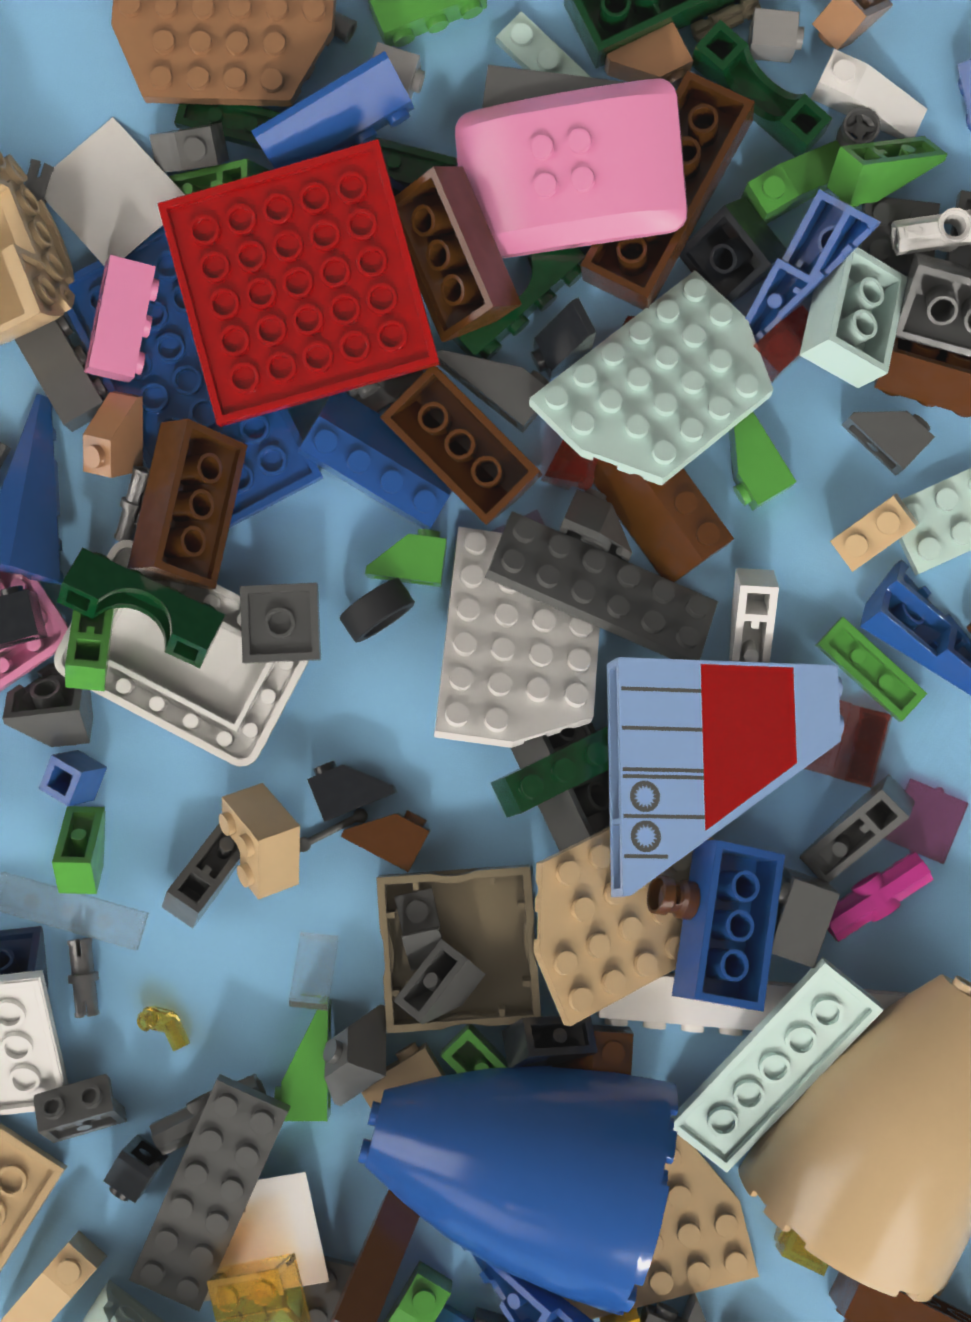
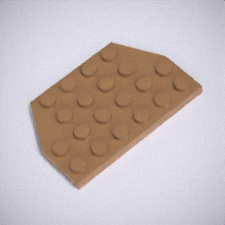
[111,0,336,107]

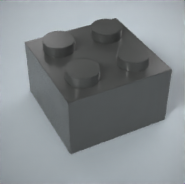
[772,867,840,968]

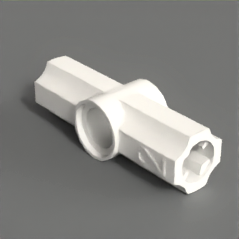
[890,208,971,256]

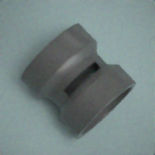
[836,107,881,146]

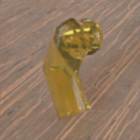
[137,1005,190,1051]

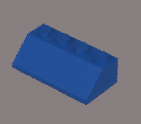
[251,51,415,169]
[297,392,452,529]

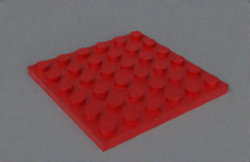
[157,139,440,427]

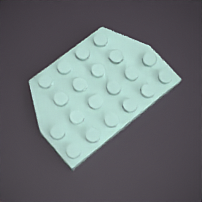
[529,270,773,486]

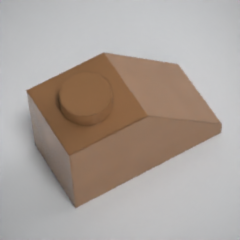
[812,0,893,50]
[604,22,693,88]
[83,391,143,478]

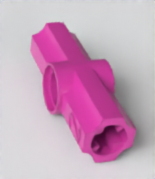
[827,852,934,942]

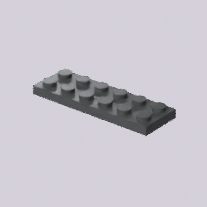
[485,511,718,660]
[129,1074,291,1311]

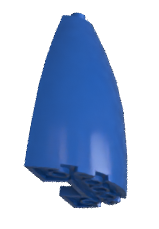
[358,1066,678,1316]

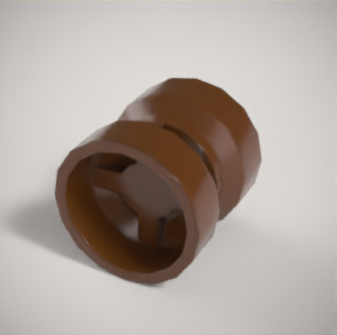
[647,875,700,920]

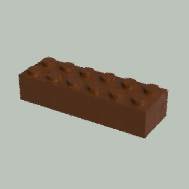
[580,70,755,310]

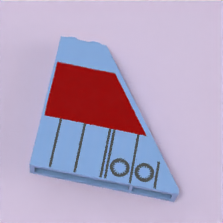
[607,657,844,897]

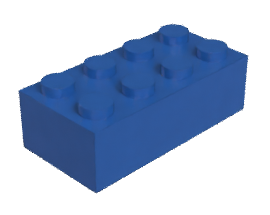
[672,840,785,1012]

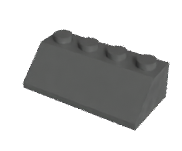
[896,252,971,357]
[511,722,610,851]

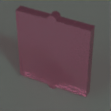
[885,779,969,864]

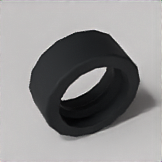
[340,578,415,643]

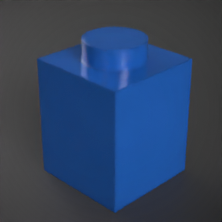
[39,750,107,807]

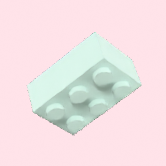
[799,247,908,388]

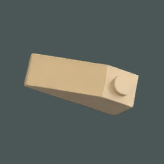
[1,1231,107,1322]

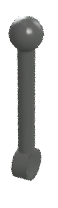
[300,808,368,852]

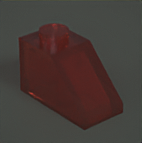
[753,305,809,383]

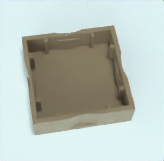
[376,864,541,1033]

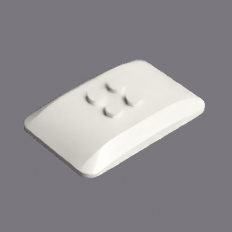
[54,540,309,767]

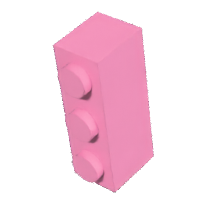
[84,255,159,383]

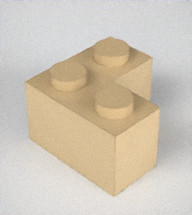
[219,783,300,900]

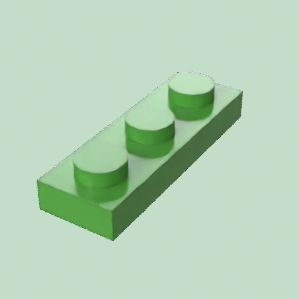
[815,617,927,722]

